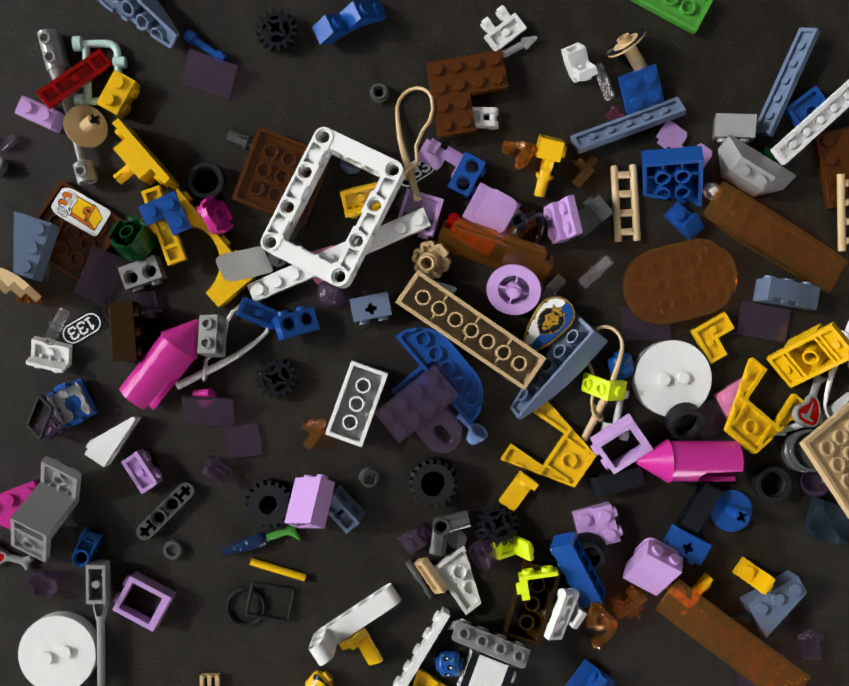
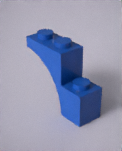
[312,0,387,45]

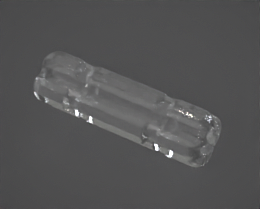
[595,62,615,101]

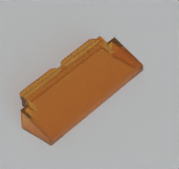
[436,218,554,284]

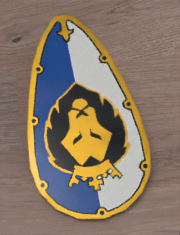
[523,296,575,351]

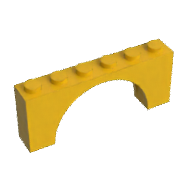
[142,189,257,308]

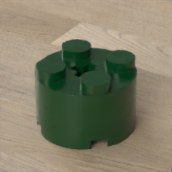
[109,215,158,262]

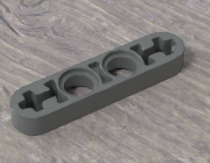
[136,481,196,540]

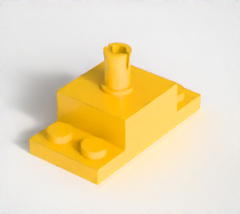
[112,118,180,190]
[767,321,849,388]

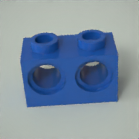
[447,151,487,199]
[272,305,320,341]

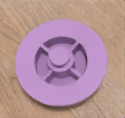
[486,264,541,315]

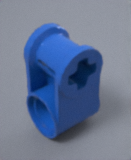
[72,527,105,567]

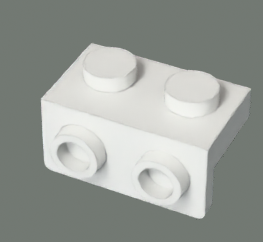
[26,336,73,373]

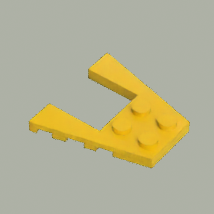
[723,357,803,454]
[500,401,596,488]

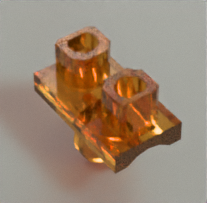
[610,585,648,620]

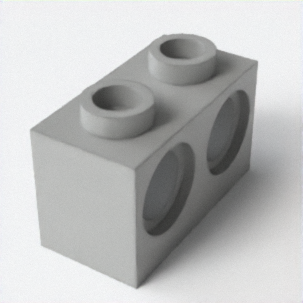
[118,255,167,293]
[197,314,228,358]

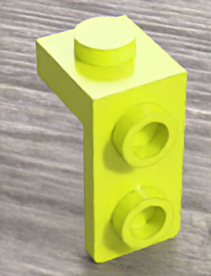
[581,372,627,401]
[493,535,534,561]
[516,565,559,601]

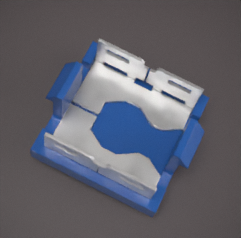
[46,378,99,429]

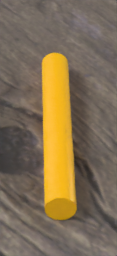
[250,558,307,581]

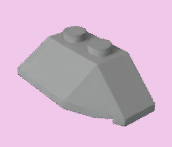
[718,134,796,197]

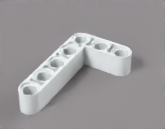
[308,583,402,666]

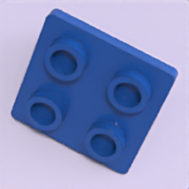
[565,659,616,686]

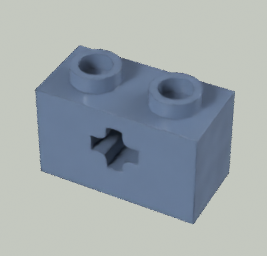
[349,292,392,325]

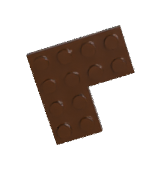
[426,50,508,139]

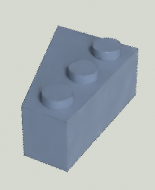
[13,211,61,282]
[753,275,820,311]
[739,570,807,638]

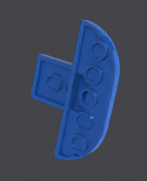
[391,327,483,425]

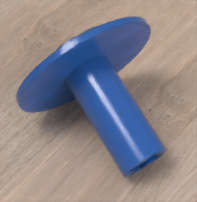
[710,490,752,532]

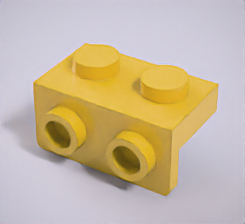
[96,69,140,119]
[340,182,381,219]

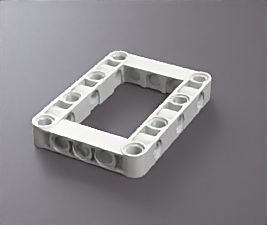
[260,127,405,289]

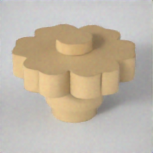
[412,240,451,279]

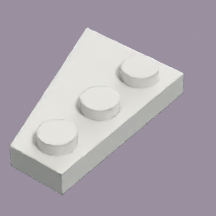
[434,546,481,615]

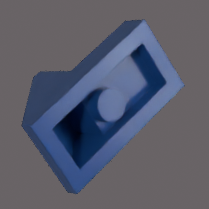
[663,201,704,242]

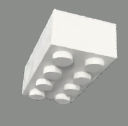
[325,360,389,447]

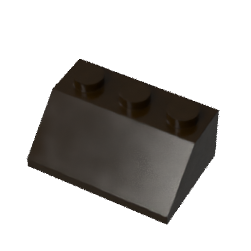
[109,301,145,362]

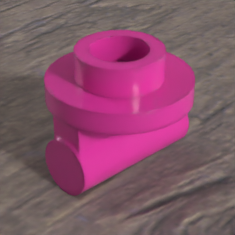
[193,389,216,406]

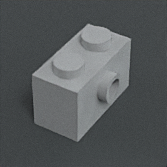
[712,113,757,144]

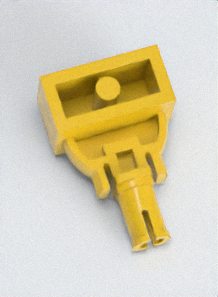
[534,134,567,197]

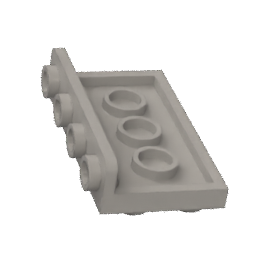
[448,618,531,669]

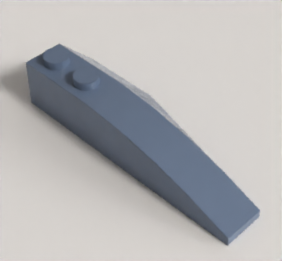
[98,0,179,49]
[510,312,608,420]

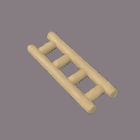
[610,164,641,242]
[837,173,849,251]

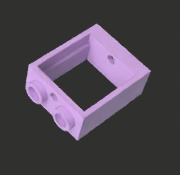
[590,413,654,474]
[112,571,176,632]

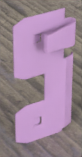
[656,120,712,168]
[418,138,477,187]

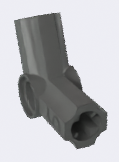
[429,510,471,556]

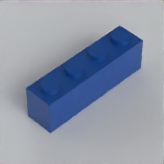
[550,532,606,608]

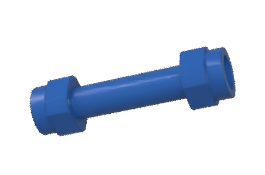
[183,29,228,65]

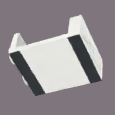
[457,648,516,686]

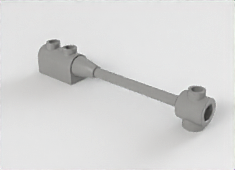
[37,28,98,185]
[86,559,111,686]

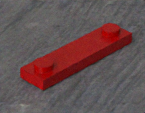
[35,48,113,110]

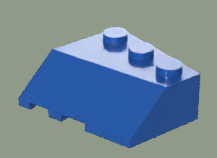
[642,146,704,207]

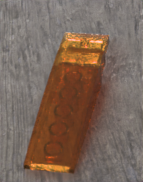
[702,181,848,294]
[655,578,811,686]

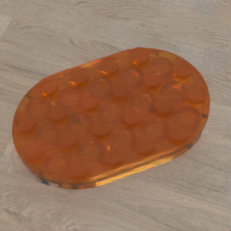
[622,239,737,325]

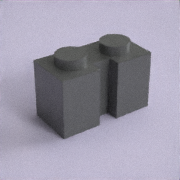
[577,195,613,239]

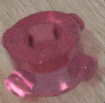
[605,106,622,121]

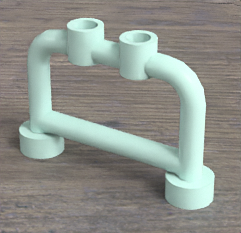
[72,36,127,106]

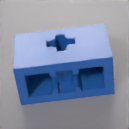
[663,523,712,566]

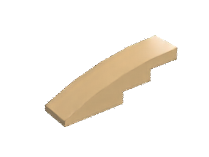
[0,268,42,302]

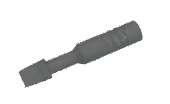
[405,559,434,599]

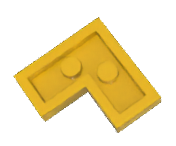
[690,312,734,364]

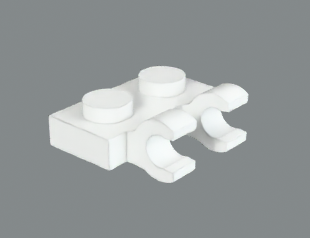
[480,5,527,51]

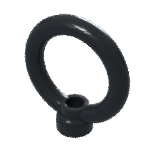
[511,211,546,255]

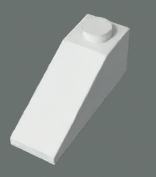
[85,415,142,467]

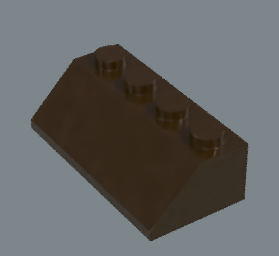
[502,558,562,647]

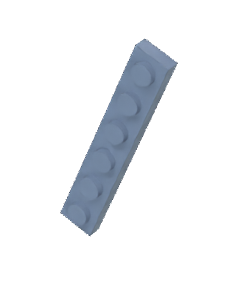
[755,27,820,137]
[570,97,686,154]

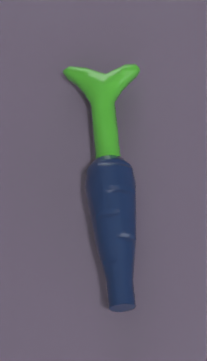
[221,525,301,556]

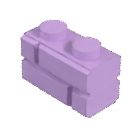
[15,95,65,133]

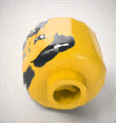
[305,670,333,686]

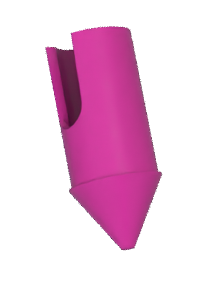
[119,319,199,410]
[636,439,744,483]

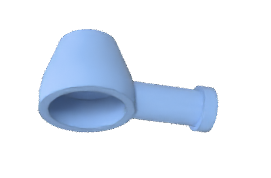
[456,413,488,445]

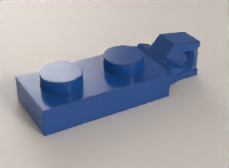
[236,297,290,331]

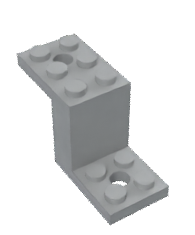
[11,456,82,563]

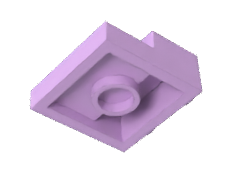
[398,188,444,240]
[543,195,583,244]
[571,501,623,549]

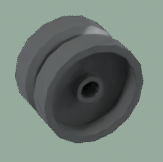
[781,429,817,473]

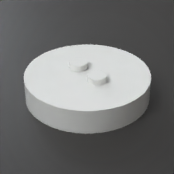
[631,340,712,416]
[18,611,97,686]

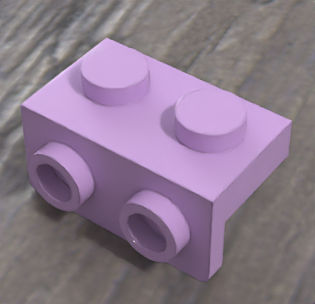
[121,448,163,494]

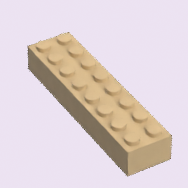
[395,270,546,390]

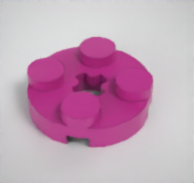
[197,195,233,234]

